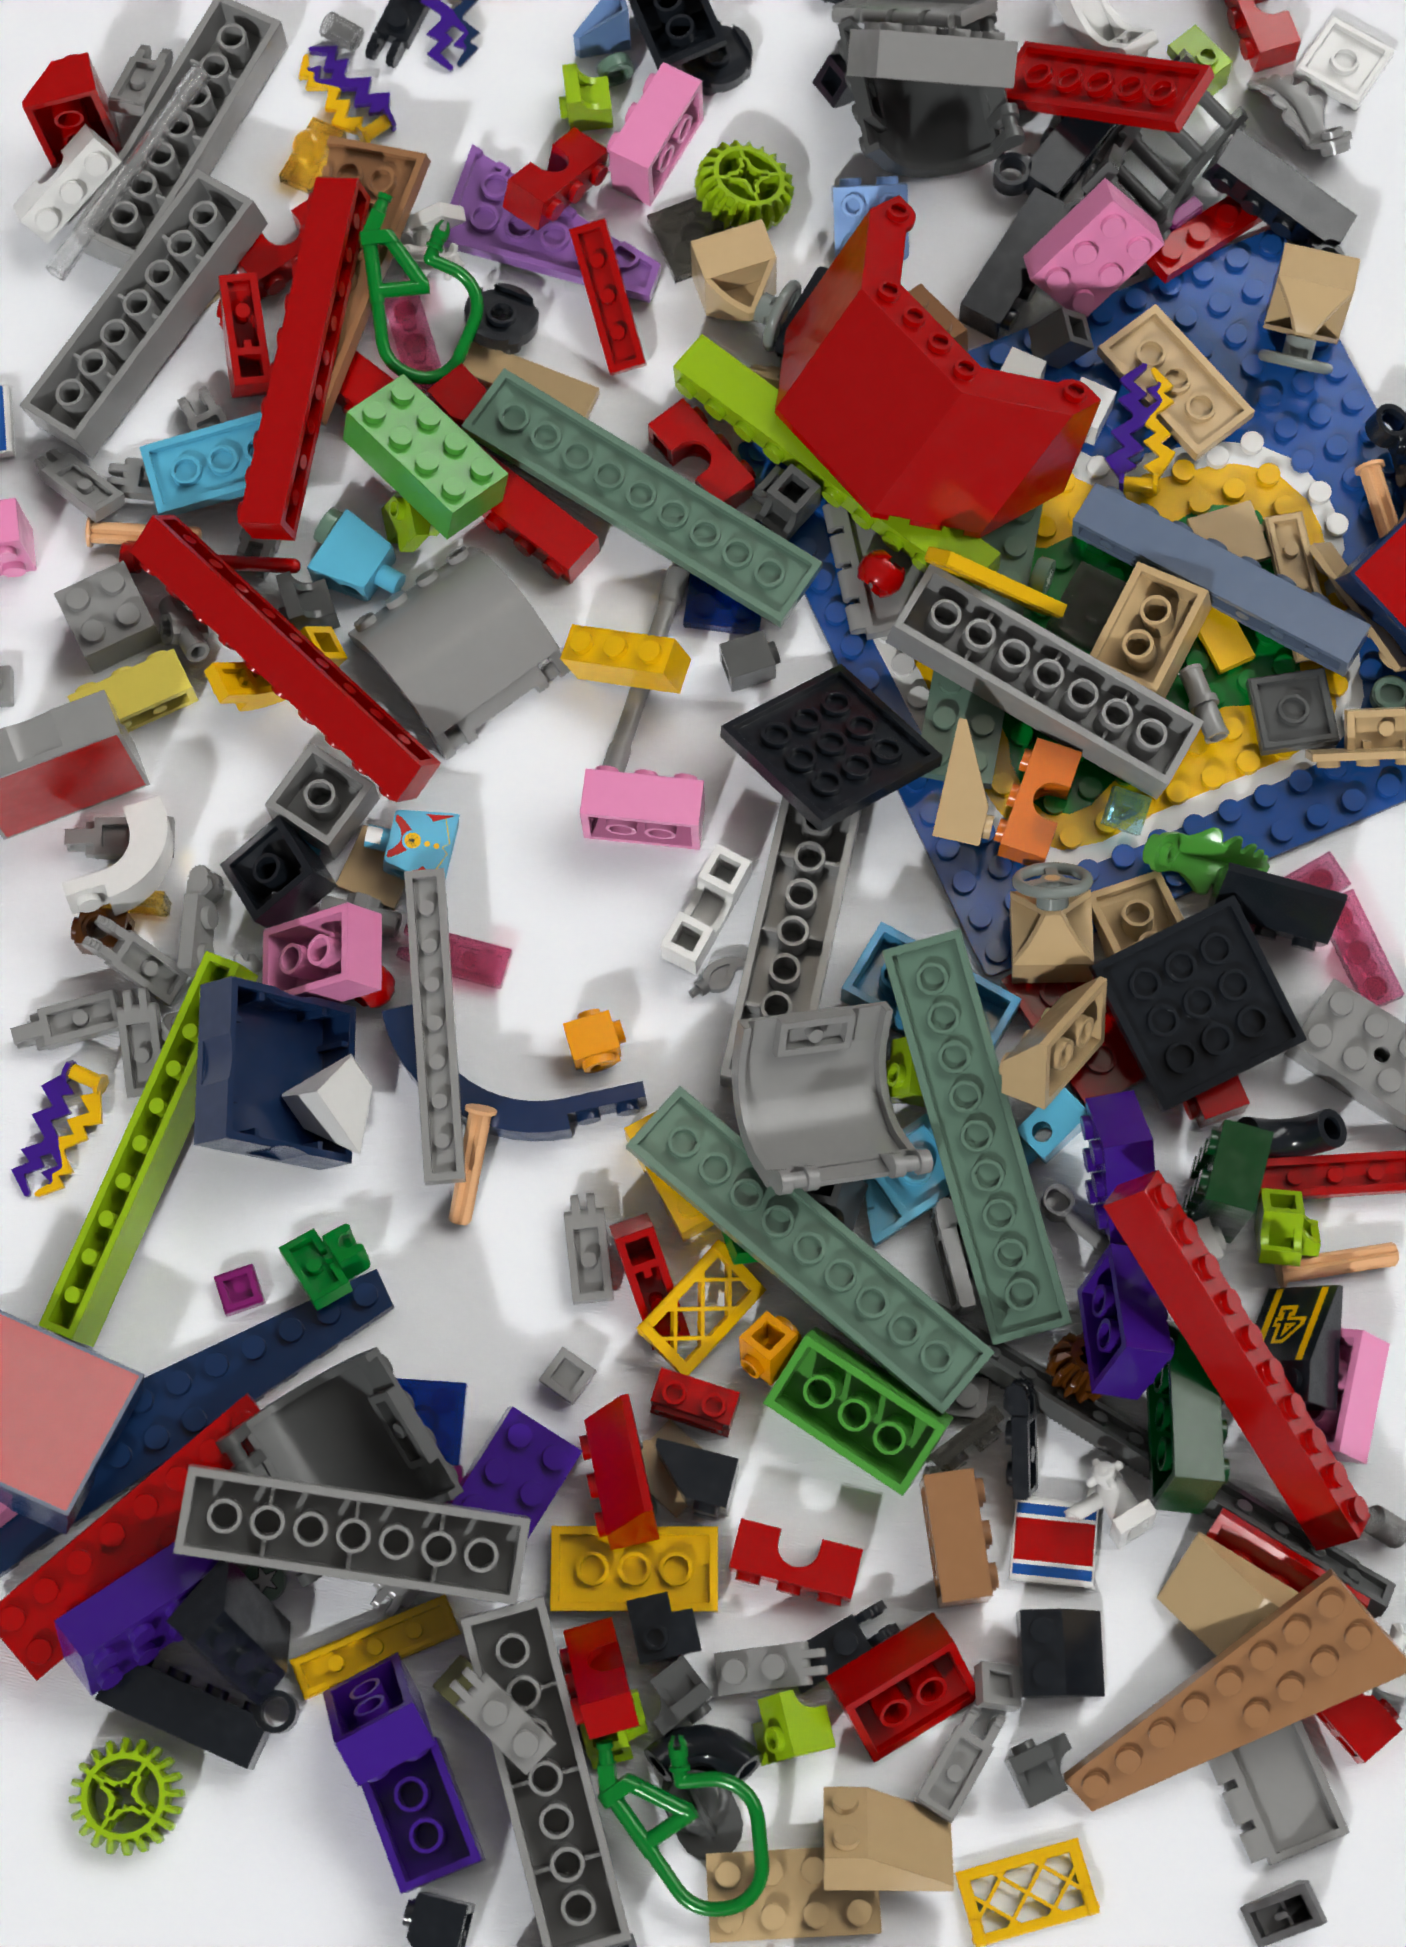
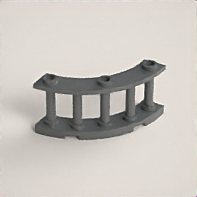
[1081,48,1248,241]

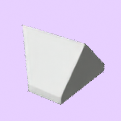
[282,1053,373,1155]

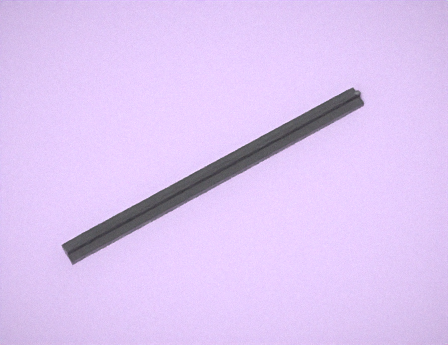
[933,1299,1396,1619]

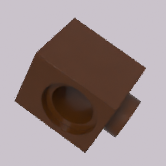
[71,908,135,955]

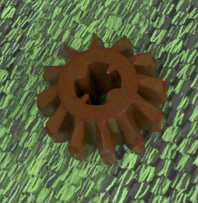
[1045,1332,1103,1404]

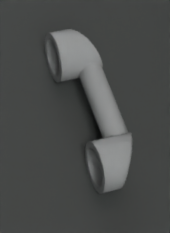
[1040,1184,1127,1254]

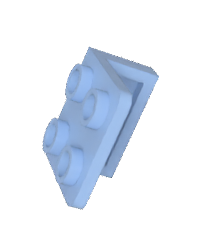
[831,176,909,261]

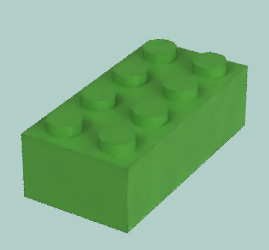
[343,374,509,540]
[763,1326,954,1496]

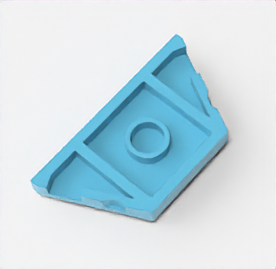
[863,1113,950,1247]

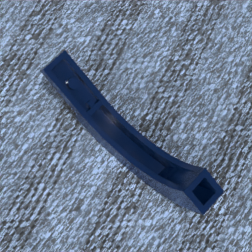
[381,1004,647,1141]

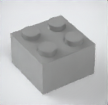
[53,561,162,674]
[265,743,380,860]

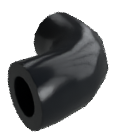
[1237,1109,1347,1158]
[644,1724,763,1783]

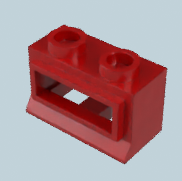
[650,1367,740,1438]

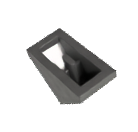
[1240,1880,1328,1947]

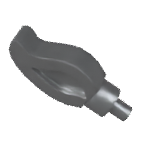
[688,956,745,998]

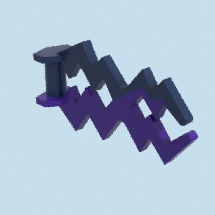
[420,0,480,72]

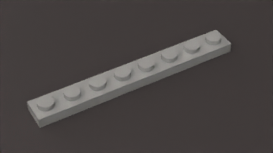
[404,868,466,1185]

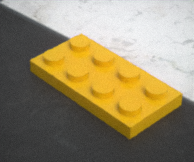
[550,1526,718,1612]

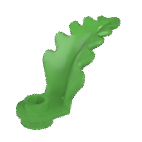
[1143,827,1270,895]

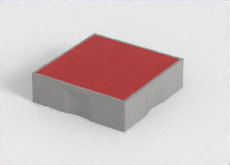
[0,690,150,840]

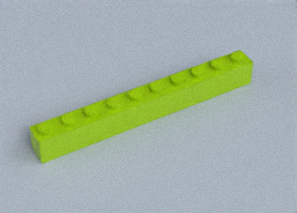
[673,334,1001,591]
[38,951,258,1347]

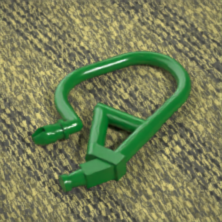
[358,191,484,385]
[596,1734,770,1917]

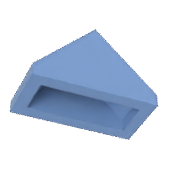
[573,0,631,58]

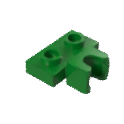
[278,1224,371,1311]

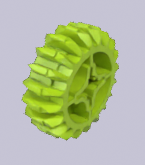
[694,139,795,231]
[68,1737,185,1856]

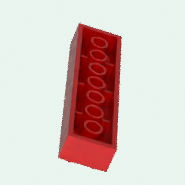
[0,1393,261,1681]

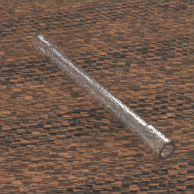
[46,64,211,281]

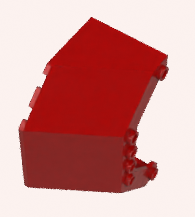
[775,195,1101,538]

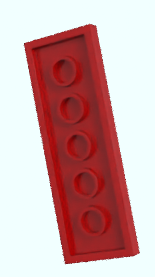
[1005,41,1215,133]

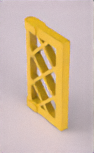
[636,1239,767,1376]
[955,1837,1100,1947]

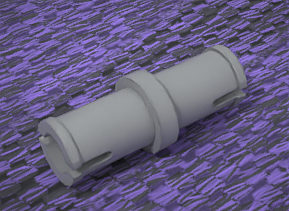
[1178,663,1229,744]

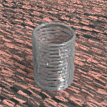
[320,11,364,52]
[1363,1505,1406,1549]

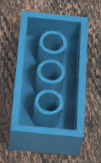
[840,921,1021,1050]

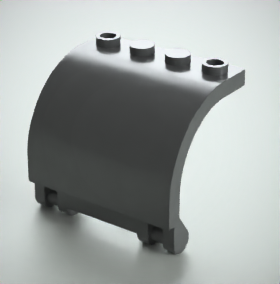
[837,12,1025,178]
[215,1347,464,1587]

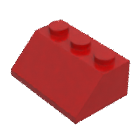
[22,52,122,169]
[579,1393,660,1550]
[825,1612,976,1763]

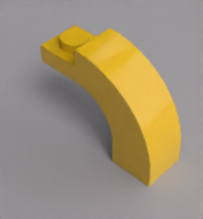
[204,626,348,712]

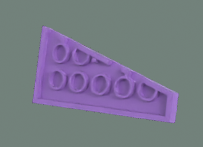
[444,144,661,303]

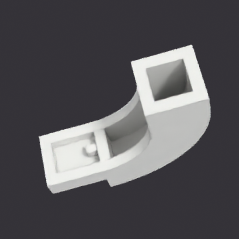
[1054,0,1159,57]
[61,795,174,916]

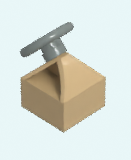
[690,219,802,352]
[1258,242,1360,375]
[1009,862,1094,984]

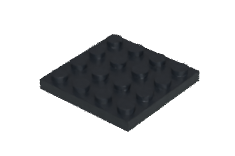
[720,664,942,832]
[1089,895,1307,1112]

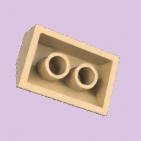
[1090,562,1212,698]
[999,976,1107,1110]

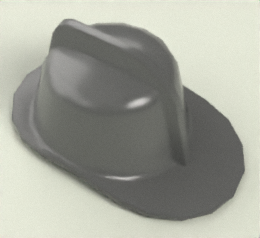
[661,1767,743,1860]

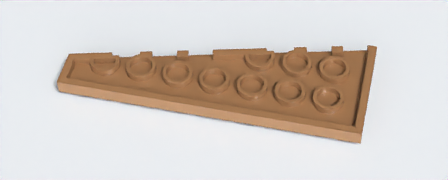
[321,135,431,426]
[1064,1568,1406,1812]

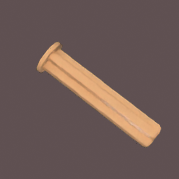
[1354,459,1398,538]
[85,517,202,547]
[448,1103,497,1225]
[1274,1242,1399,1288]

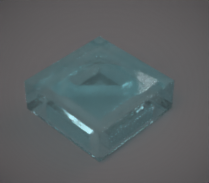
[1100,785,1152,836]

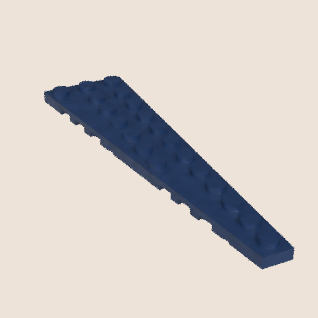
[0,1269,395,1578]

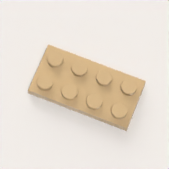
[1097,304,1255,461]
[706,1847,882,1943]

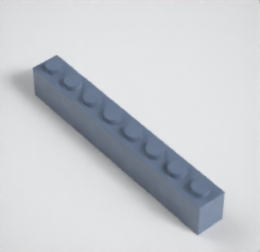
[1072,483,1371,677]

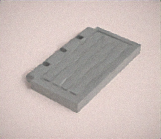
[831,0,998,28]
[822,503,924,640]
[1208,1720,1350,1865]

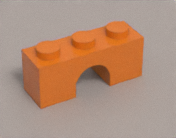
[994,737,1082,866]

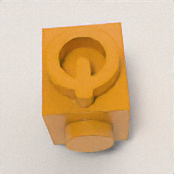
[563,1009,626,1073]
[739,1311,802,1386]

